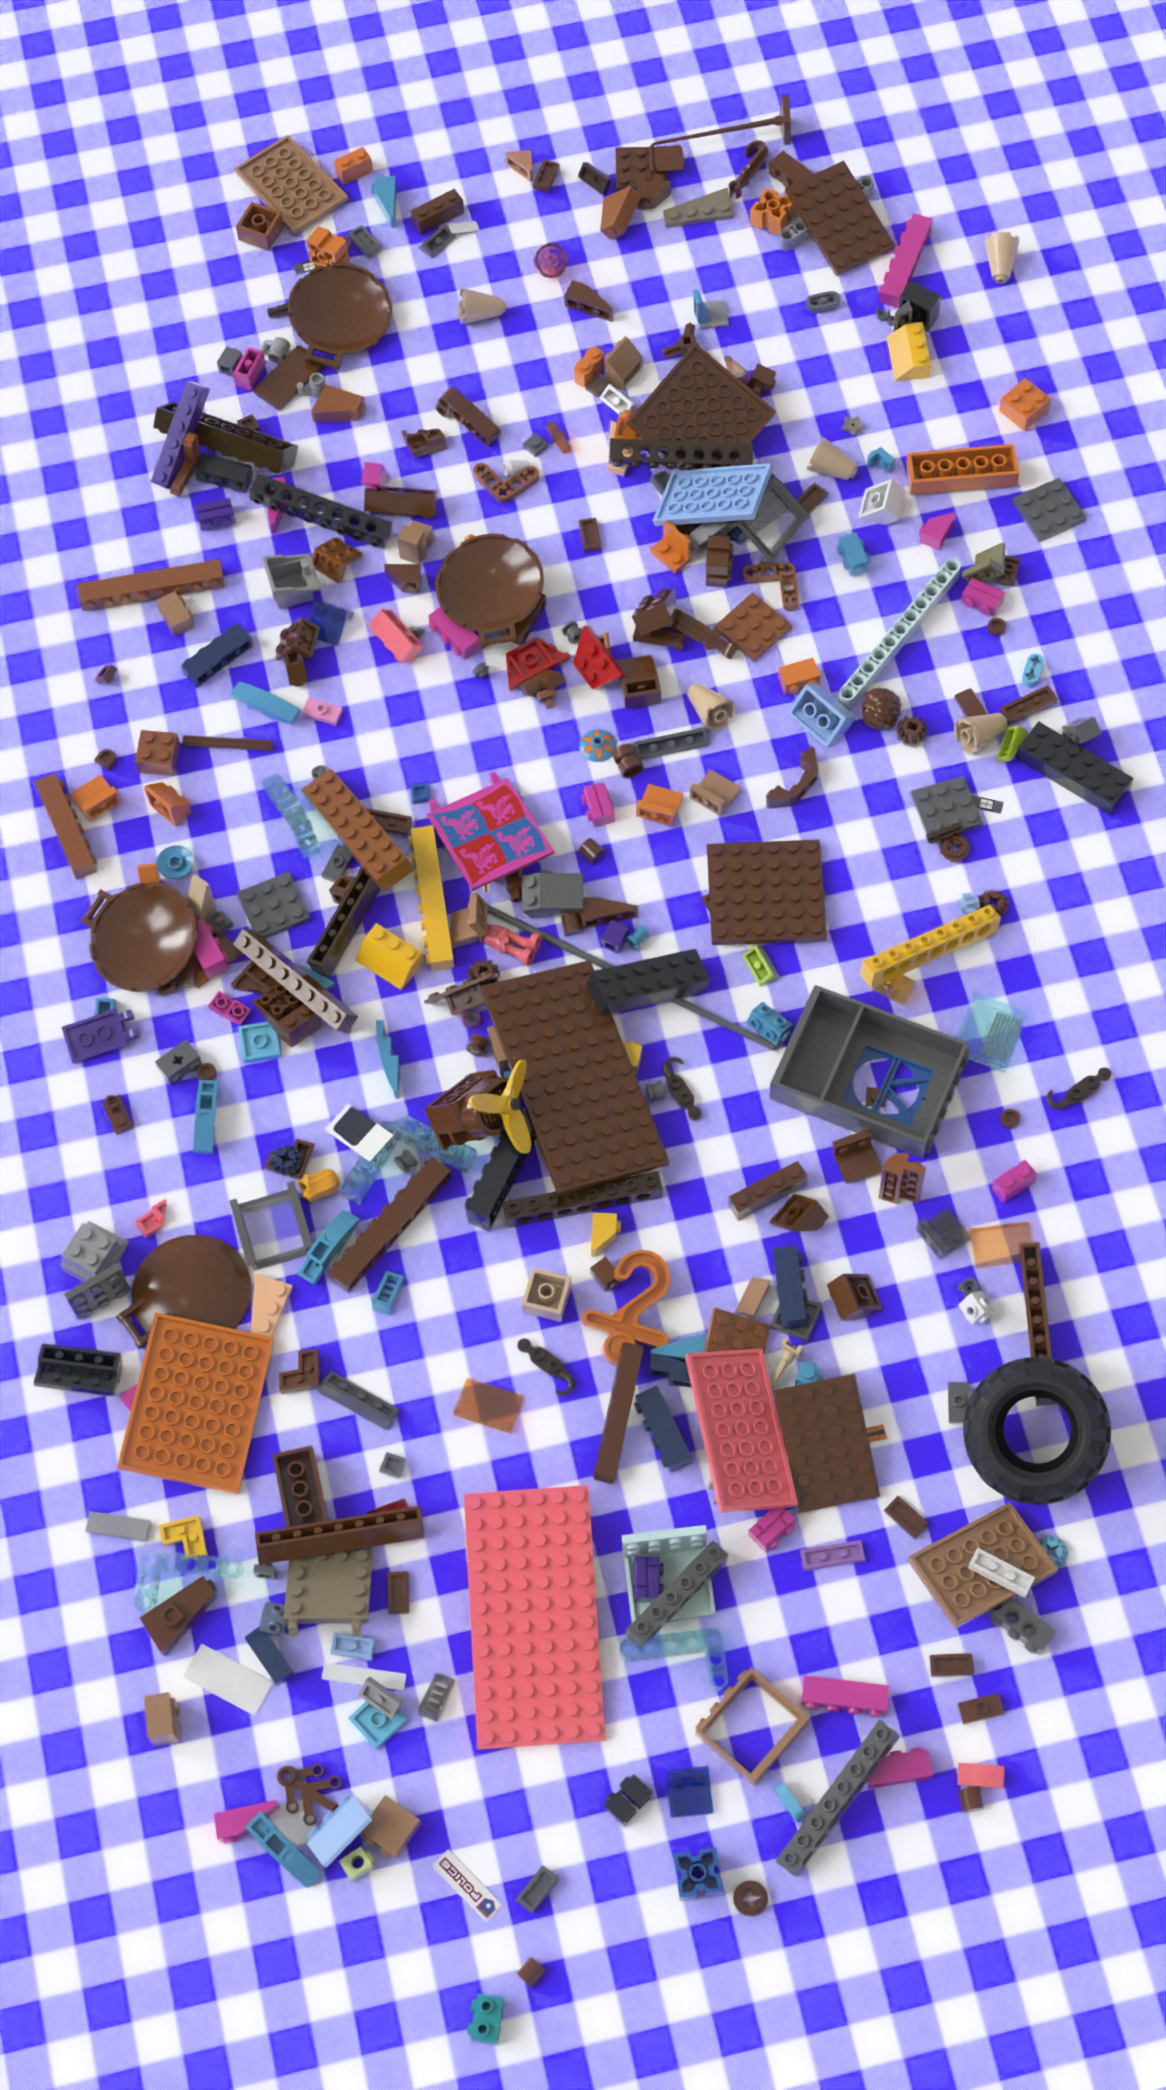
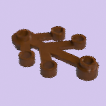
[277,1764,342,1826]

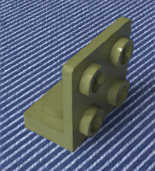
[962,542,1006,583]

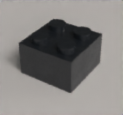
[899,281,941,332]

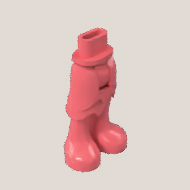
[478,923,542,967]

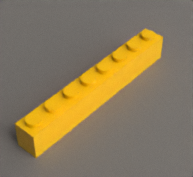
[408,825,455,971]

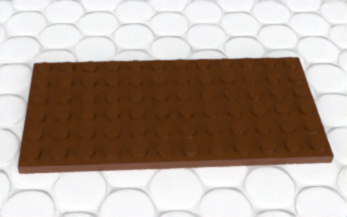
[480,960,670,1195]

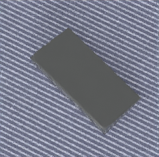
[418,224,456,258]
[893,301,913,332]

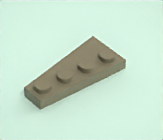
[663,187,733,228]

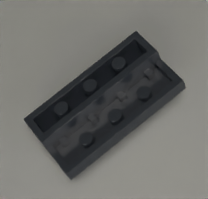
[33,1343,122,1396]

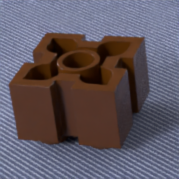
[705,535,733,587]

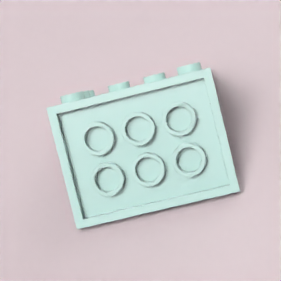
[622,1525,716,1623]

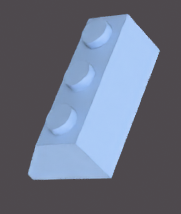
[787,683,856,748]
[307,1792,372,1868]

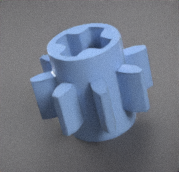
[958,892,980,915]

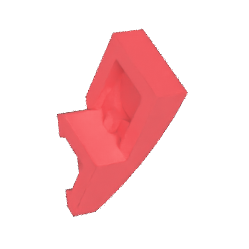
[135,1199,167,1238]

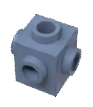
[259,1601,288,1636]

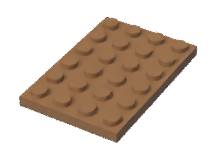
[234,134,349,235]
[907,1502,1058,1629]

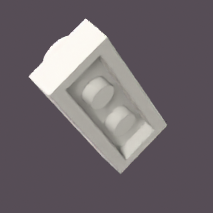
[968,1548,1035,1598]

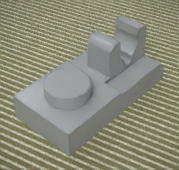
[358,1676,404,1719]

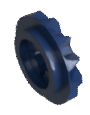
[270,1145,302,1175]

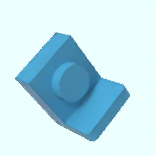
[867,446,895,474]

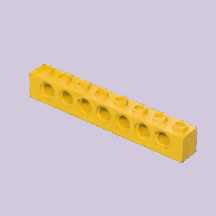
[860,905,1001,988]

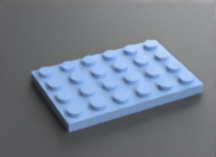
[653,463,773,526]

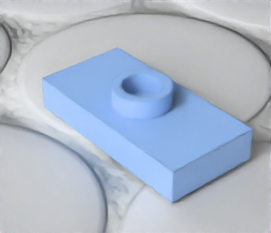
[330,1633,376,1661]

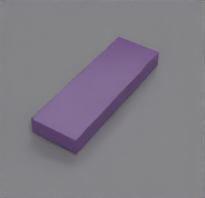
[800,1540,866,1572]

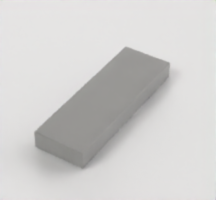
[85,1511,151,1542]

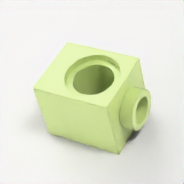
[339,1846,374,1883]

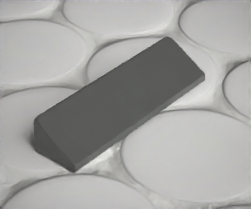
[632,727,709,759]
[319,1371,400,1431]

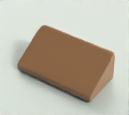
[735,1277,770,1320]

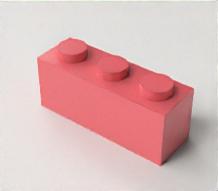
[369,609,424,663]

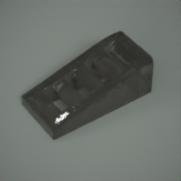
[418,1672,455,1722]

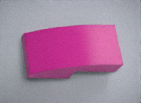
[208,991,251,1025]

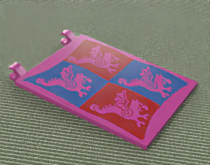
[426,771,555,891]

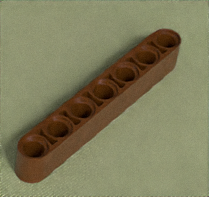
[593,1342,643,1485]

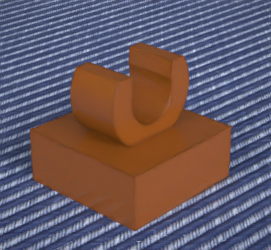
[536,688,557,709]

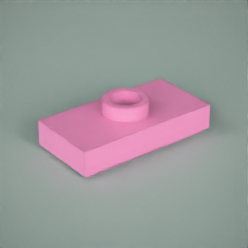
[301,698,343,726]

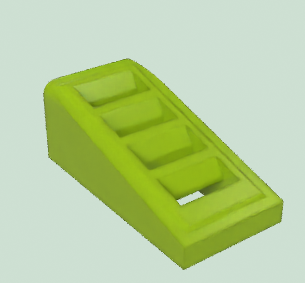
[996,726,1028,763]

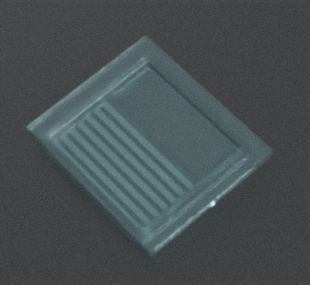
[956,992,1029,1073]

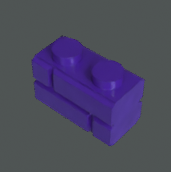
[195,498,236,531]
[633,1556,664,1603]

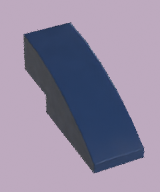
[650,1354,692,1388]
[244,1626,295,1687]

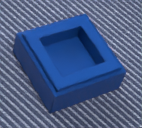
[410,782,431,804]

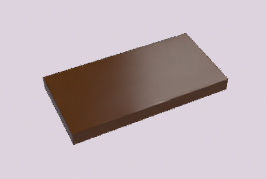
[253,345,325,411]

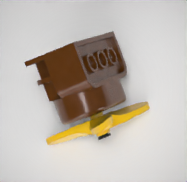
[424,1059,531,1154]

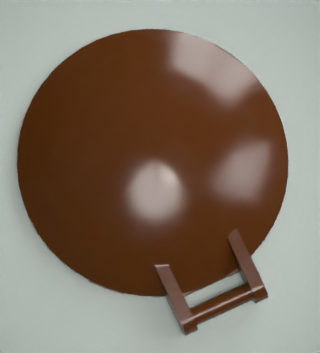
[288,263,392,371]
[435,533,544,649]
[79,882,198,992]
[116,1234,252,1349]

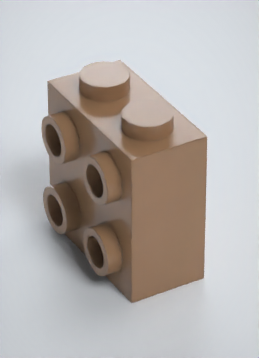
[360,1795,422,1859]

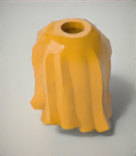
[297,1169,340,1203]

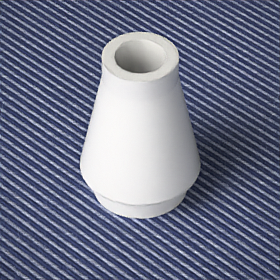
[502,459,530,477]

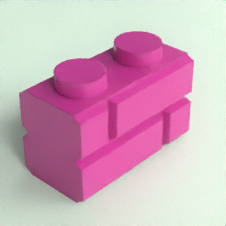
[233,347,266,391]
[961,578,1005,616]
[581,782,615,827]
[991,1159,1037,1203]
[748,1508,796,1552]

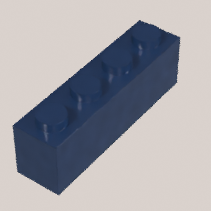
[181,623,253,688]
[772,1245,810,1329]
[633,1386,692,1473]

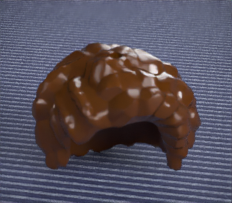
[862,687,902,730]

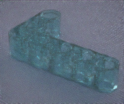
[260,772,321,860]
[134,1550,244,1613]
[619,1628,728,1693]

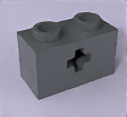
[1061,716,1102,743]
[154,1040,202,1086]

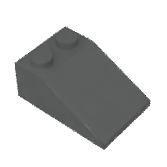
[522,873,584,919]

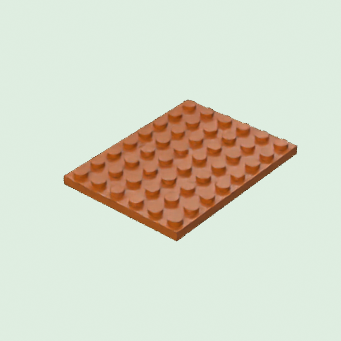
[117,1312,274,1495]

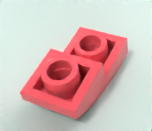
[957,1763,1005,1789]

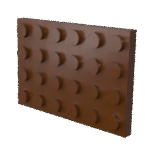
[784,160,895,277]
[773,1373,880,1513]

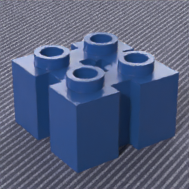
[673,1847,723,1902]

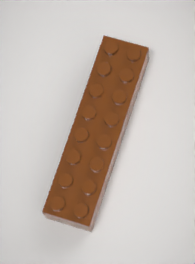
[301,768,414,893]

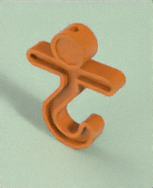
[581,1249,671,1366]

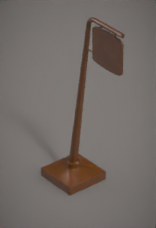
[649,95,791,173]

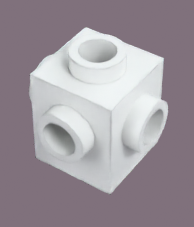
[958,1291,995,1325]

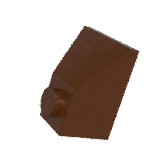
[769,1194,829,1232]

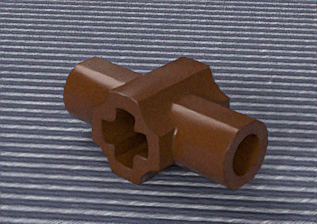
[507,868,523,903]

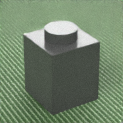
[217,346,243,378]

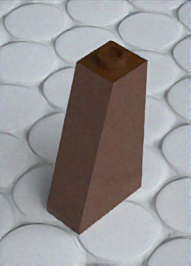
[139,1576,217,1657]

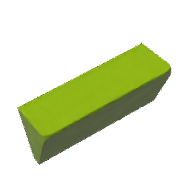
[742,944,779,987]

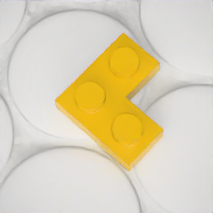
[159,1515,208,1561]

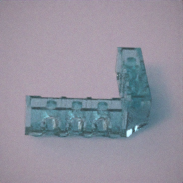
[341,1115,477,1205]

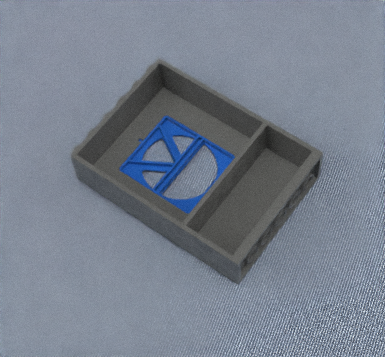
[769,985,970,1159]

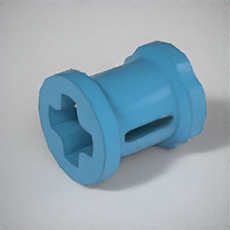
[625,924,651,950]

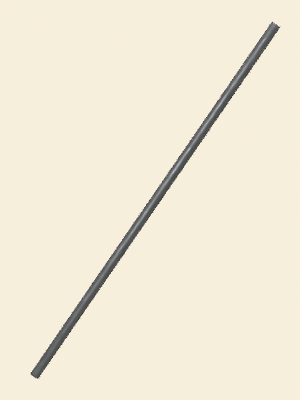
[487,904,776,1051]

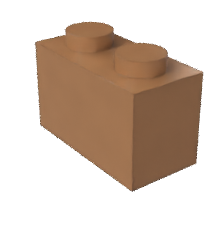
[156,591,194,637]

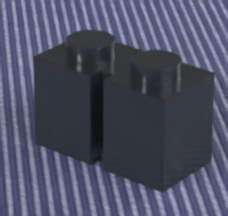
[604,1774,653,1827]

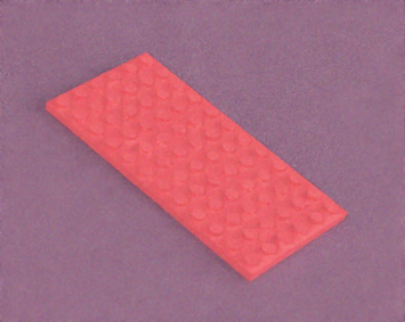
[464,1485,606,1750]

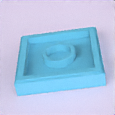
[238,1022,282,1064]
[348,1701,408,1751]

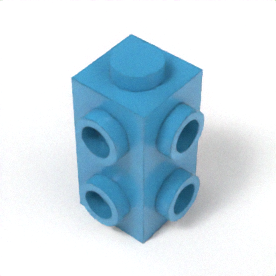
[836,532,870,576]
[746,1002,793,1046]
[795,1361,823,1385]

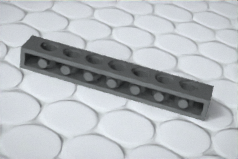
[775,1719,900,1878]

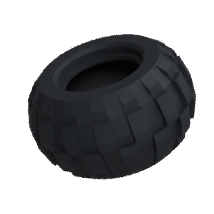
[963,1357,1111,1505]

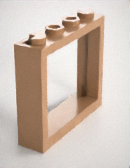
[695,1667,810,1787]

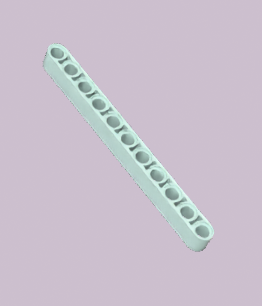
[839,558,961,709]

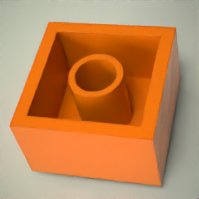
[999,378,1051,432]

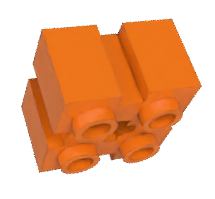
[750,188,796,235]
[307,226,350,267]

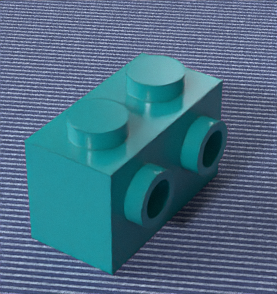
[467,1994,505,2046]

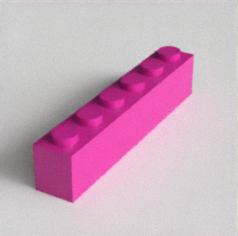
[878,213,933,308]

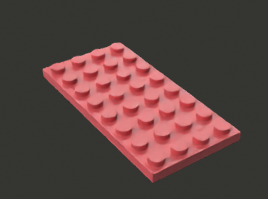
[685,1348,798,1513]

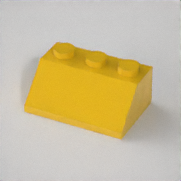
[887,322,931,382]
[355,923,424,991]

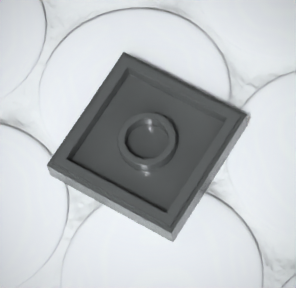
[770,1300,823,1343]

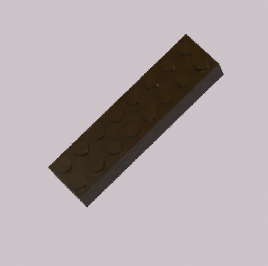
[153,401,298,474]

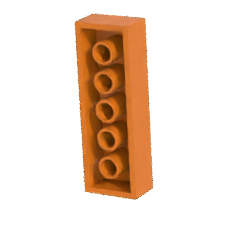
[906,444,1019,495]

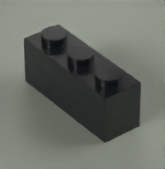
[194,453,254,493]

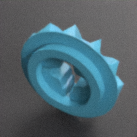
[1038,1535,1068,1568]

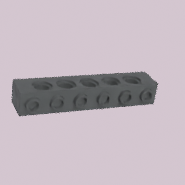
[626,1540,729,1650]
[982,1598,1056,1655]

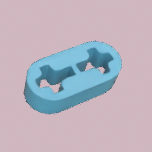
[1022,653,1044,687]
[773,1783,806,1823]

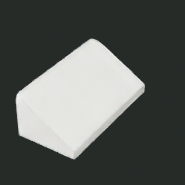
[599,384,638,414]

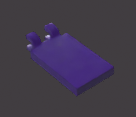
[61,1009,141,1064]

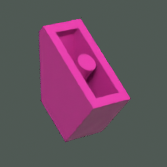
[919,513,956,551]

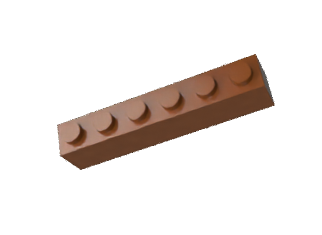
[34,773,98,880]

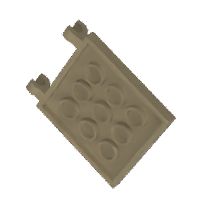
[283,1549,373,1636]

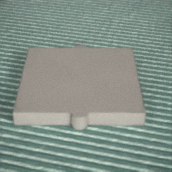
[699,300,729,329]

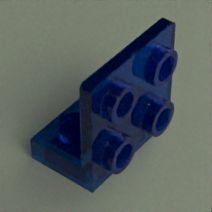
[309,600,354,646]
[666,1766,713,1818]

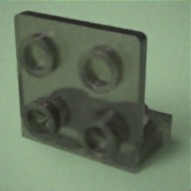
[916,1208,971,1260]

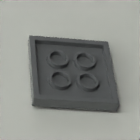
[1012,477,1087,542]
[910,776,983,835]
[236,871,311,939]
[64,1263,131,1320]

